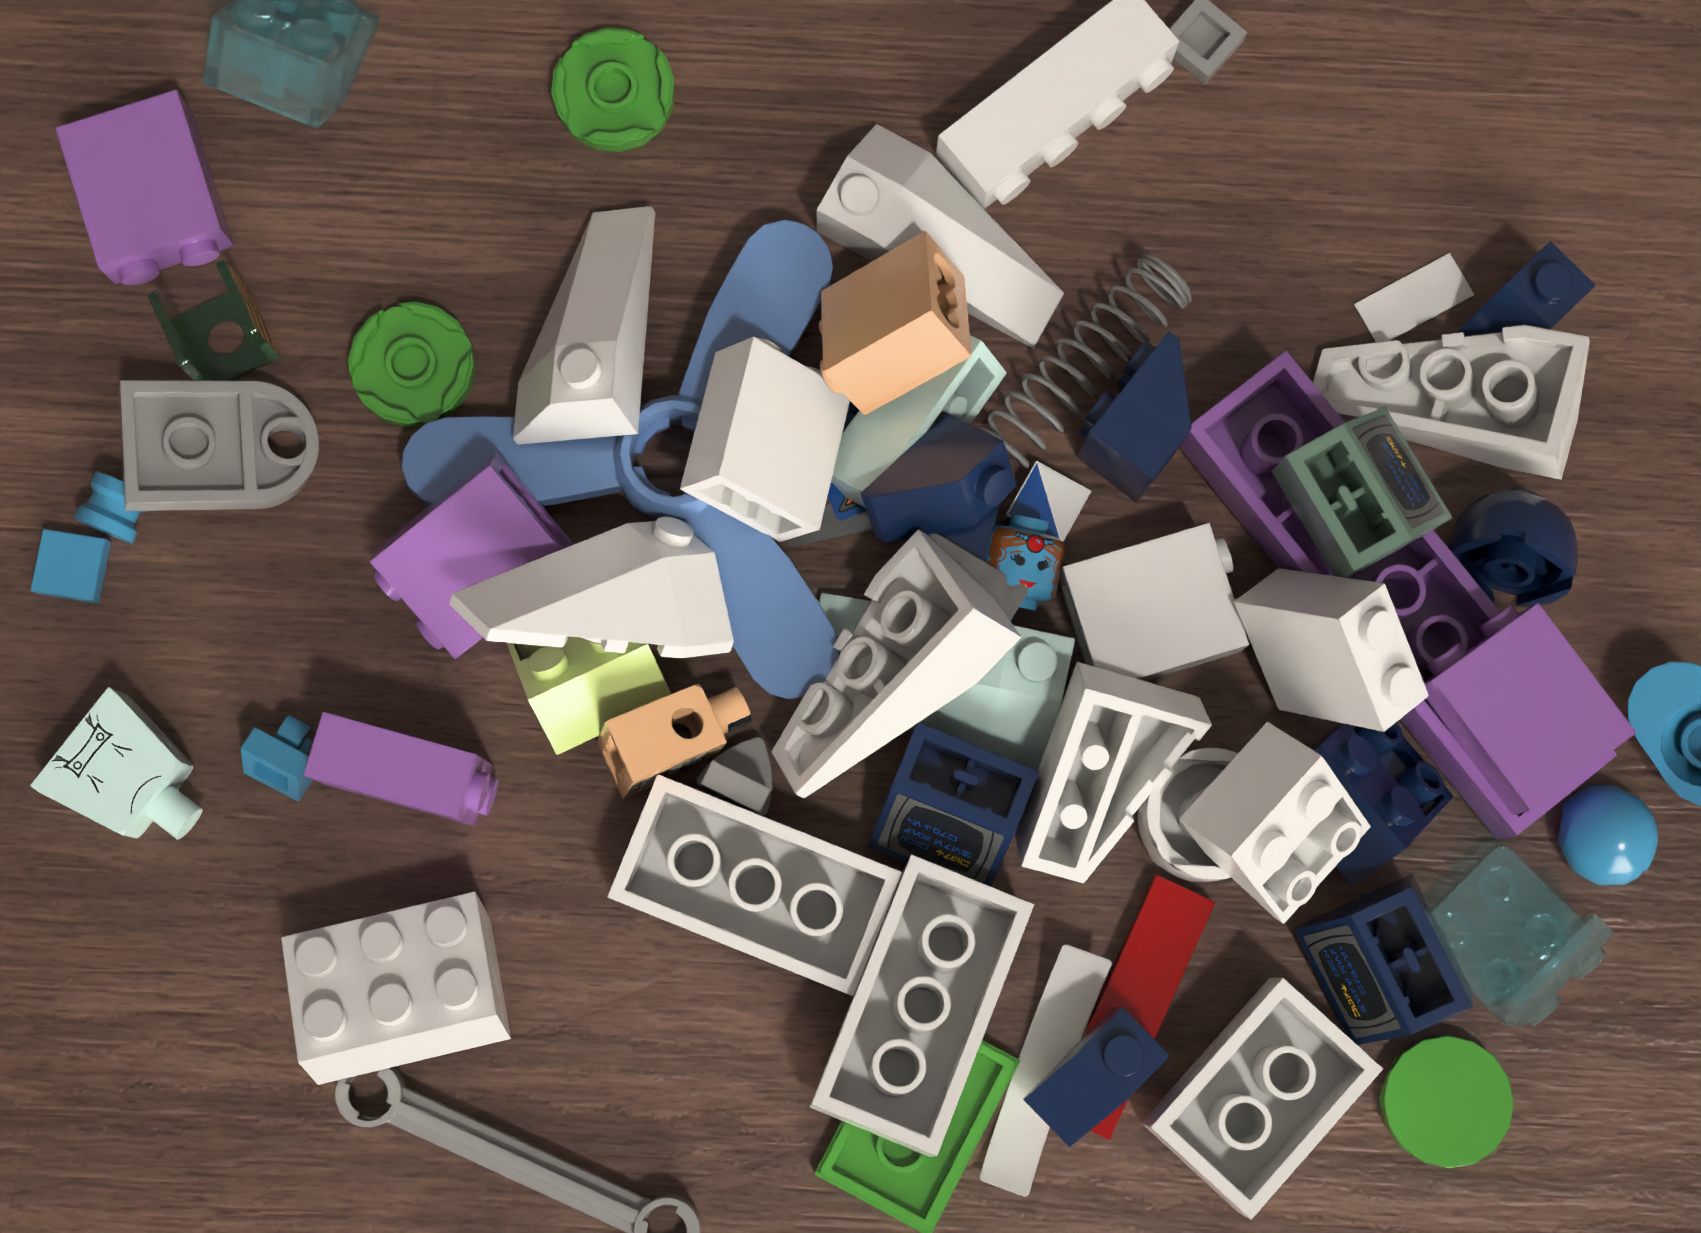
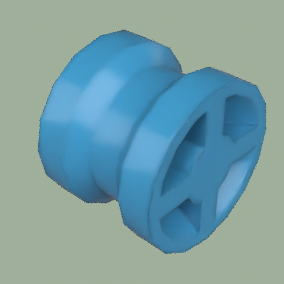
[73,471,144,544]

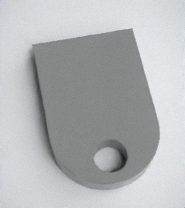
[119,380,319,511]

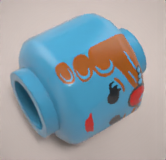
[986,514,1065,611]

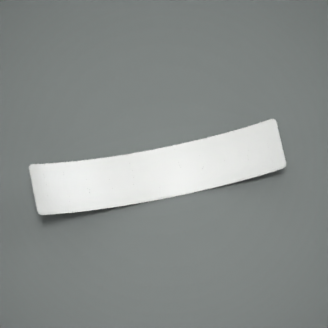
[980,945,1112,1197]

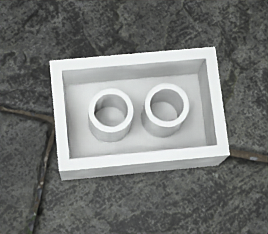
[281,892,511,1085]
[1141,978,1383,1220]

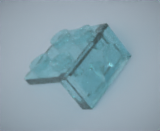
[1431,846,1614,1026]

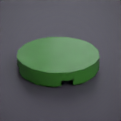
[551,27,676,153]
[348,301,476,429]
[1379,1035,1514,1168]

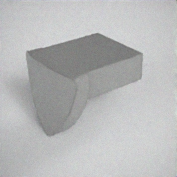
[697,737,772,816]

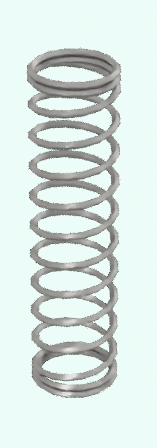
[977,254,1192,479]

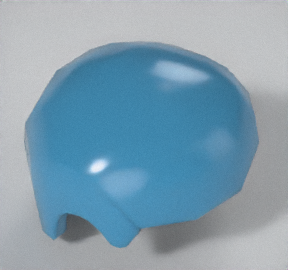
[1557,783,1659,886]

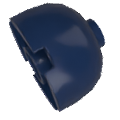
[1447,488,1578,607]

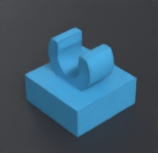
[241,715,312,802]

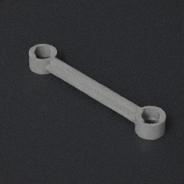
[335,1067,702,1233]

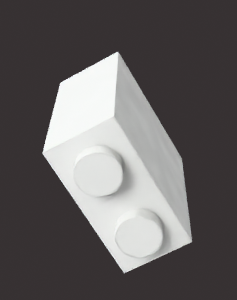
[680,336,850,542]
[1059,523,1249,681]
[1234,568,1429,732]

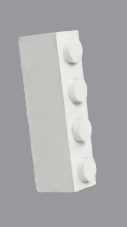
[936,0,1180,209]

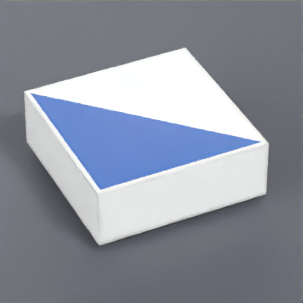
[1004,461,1091,542]

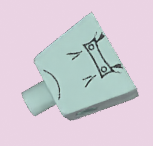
[30,687,203,840]

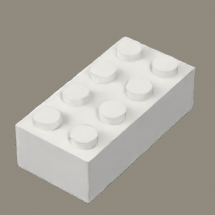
[607,774,903,996]
[809,855,1034,1157]

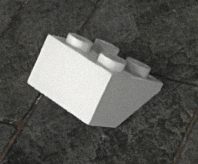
[1179,722,1371,924]

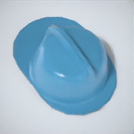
[1628,661,1701,806]

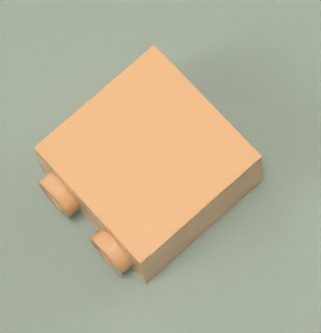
[819,231,972,416]

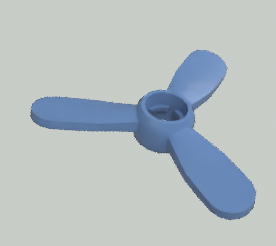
[402,220,841,700]

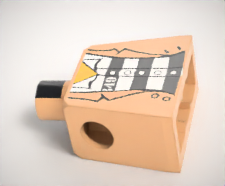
[597,684,752,799]

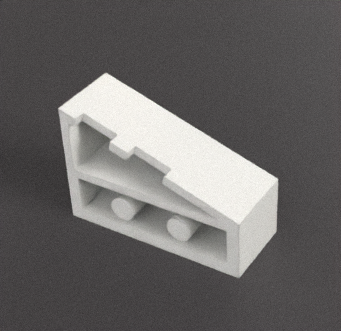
[1015,662,1212,883]

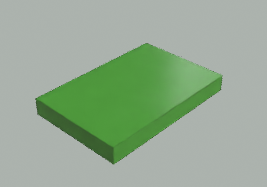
[814,1040,1020,1233]

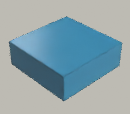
[30,529,111,604]

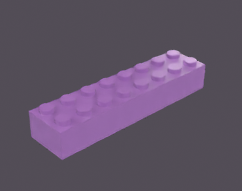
[1179,351,1617,840]

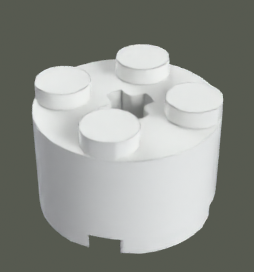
[1138,748,1238,882]

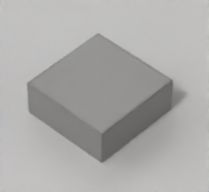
[1170,0,1248,85]

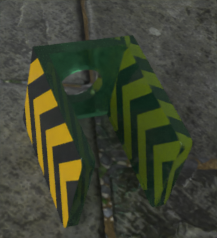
[147,259,281,381]

